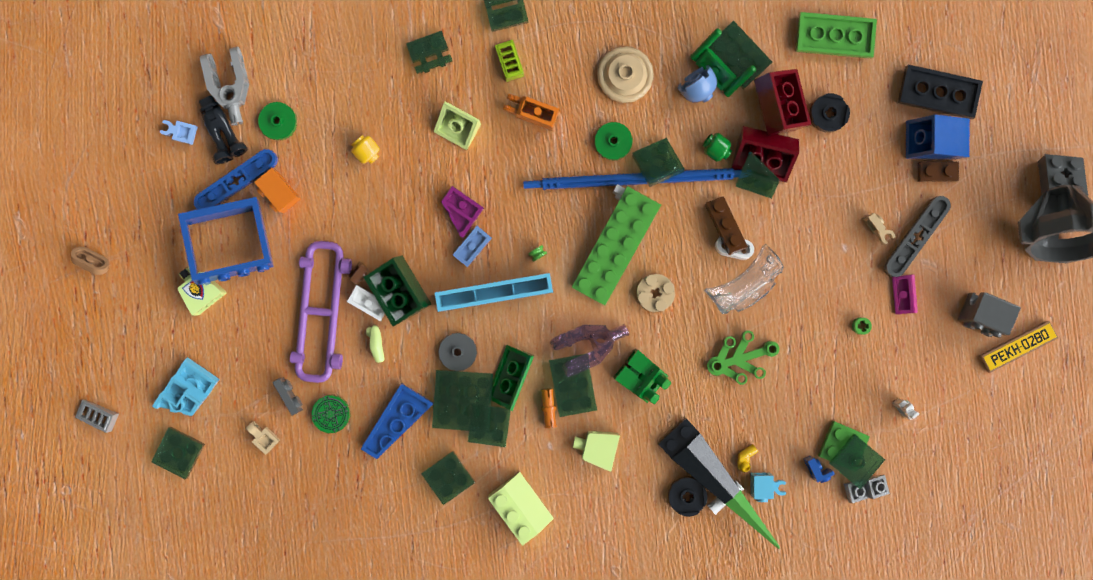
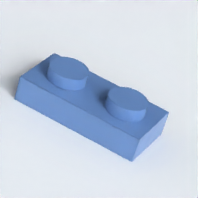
[453,226,492,267]

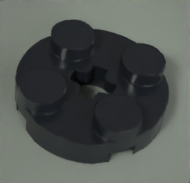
[810,93,850,133]
[668,477,707,517]

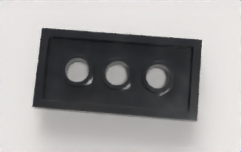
[898,64,983,119]

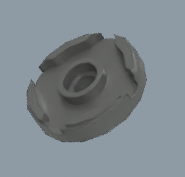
[439,333,477,371]

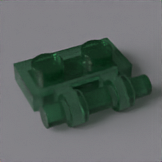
[406,31,453,74]

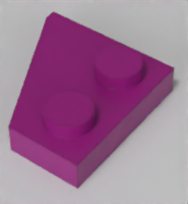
[441,186,484,238]

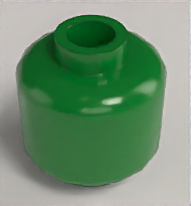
[702,133,732,162]

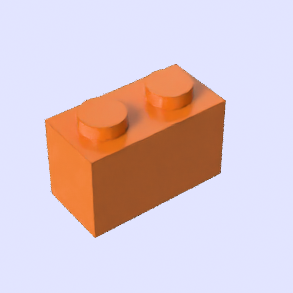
[254,168,301,213]

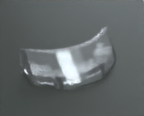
[704,244,784,314]

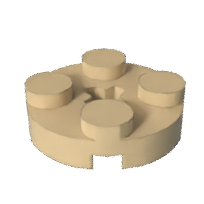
[636,274,675,312]

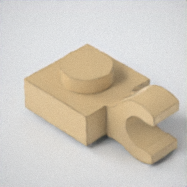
[863,213,896,245]
[246,421,280,455]

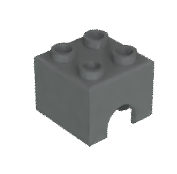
[958,292,1021,338]

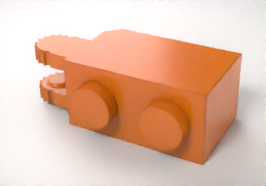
[503,94,559,131]

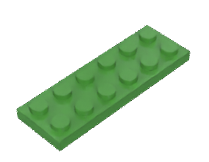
[572,186,661,305]

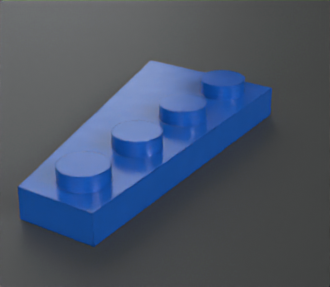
[361,383,434,459]

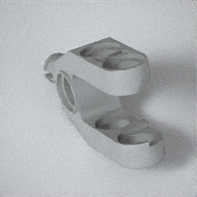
[200,46,249,125]

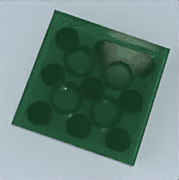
[432,370,493,432]

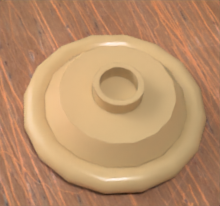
[597,46,654,103]

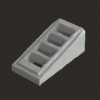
[75,399,119,433]

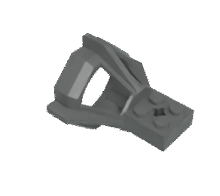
[1018,154,1093,263]

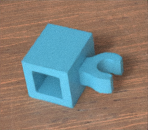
[750,473,786,502]

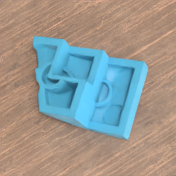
[152,357,219,416]

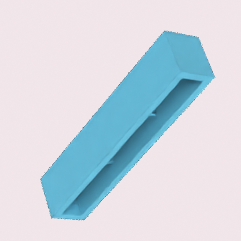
[435,273,553,312]

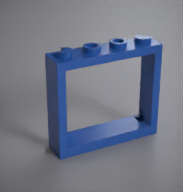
[178,197,274,285]

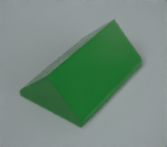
[486,345,534,411]

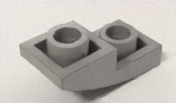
[844,475,890,503]

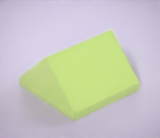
[434,101,481,150]

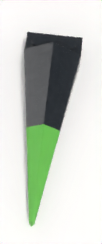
[658,418,780,549]

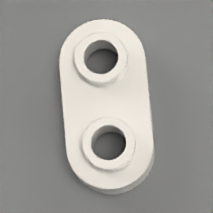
[715,238,754,260]

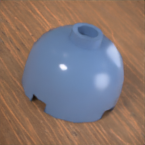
[678,65,717,102]

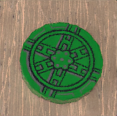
[311,395,351,433]

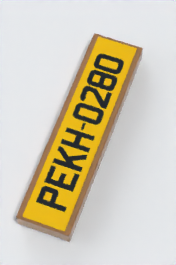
[979,321,1058,373]

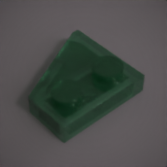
[736,151,779,199]

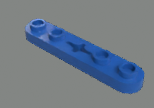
[194,149,278,210]

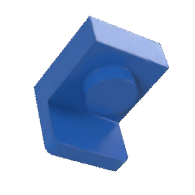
[803,456,835,483]

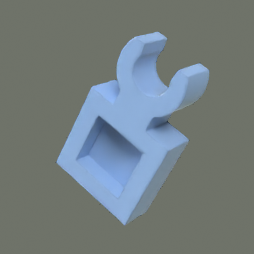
[160,120,198,145]

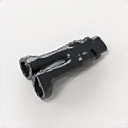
[199,96,248,165]

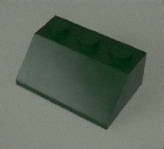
[363,255,432,327]

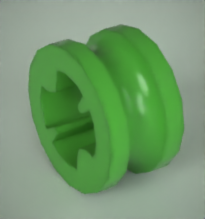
[528,245,547,262]
[852,317,872,335]

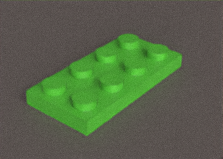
[796,12,877,59]

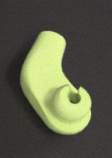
[366,325,385,363]

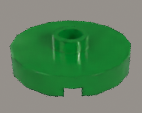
[258,102,297,140]
[595,122,633,161]

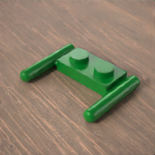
[690,28,756,97]

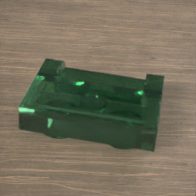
[484,0,529,32]

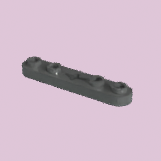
[884,196,951,277]

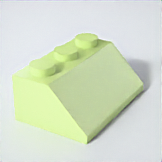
[488,472,554,545]

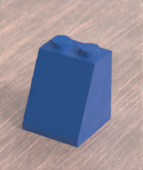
[906,115,970,160]

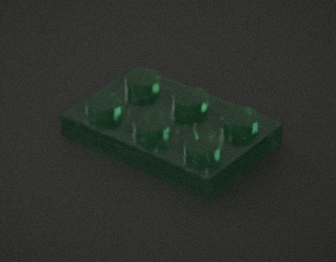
[709,21,772,90]
[549,353,597,417]

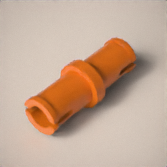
[541,388,557,428]

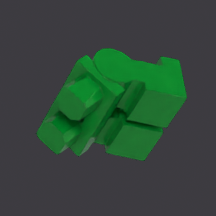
[613,348,671,404]

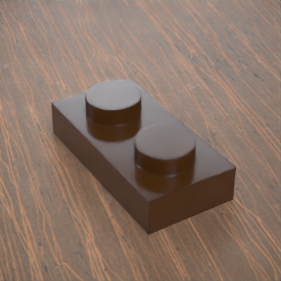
[918,162,959,182]

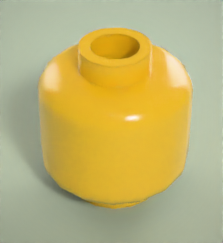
[351,135,380,164]

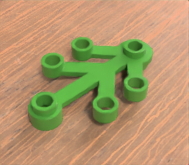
[707,331,779,385]

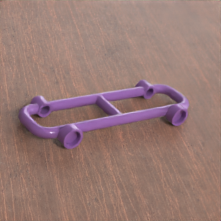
[290,241,352,383]

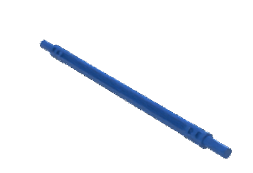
[523,168,753,190]

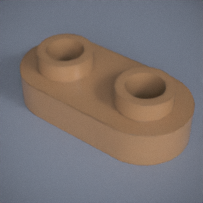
[71,247,109,275]

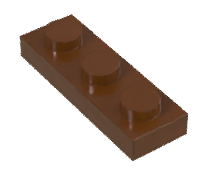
[705,196,748,255]

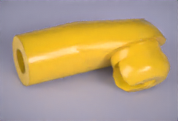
[737,444,758,472]

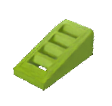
[495,40,524,82]

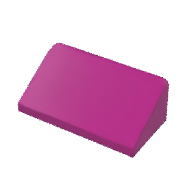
[892,275,918,314]

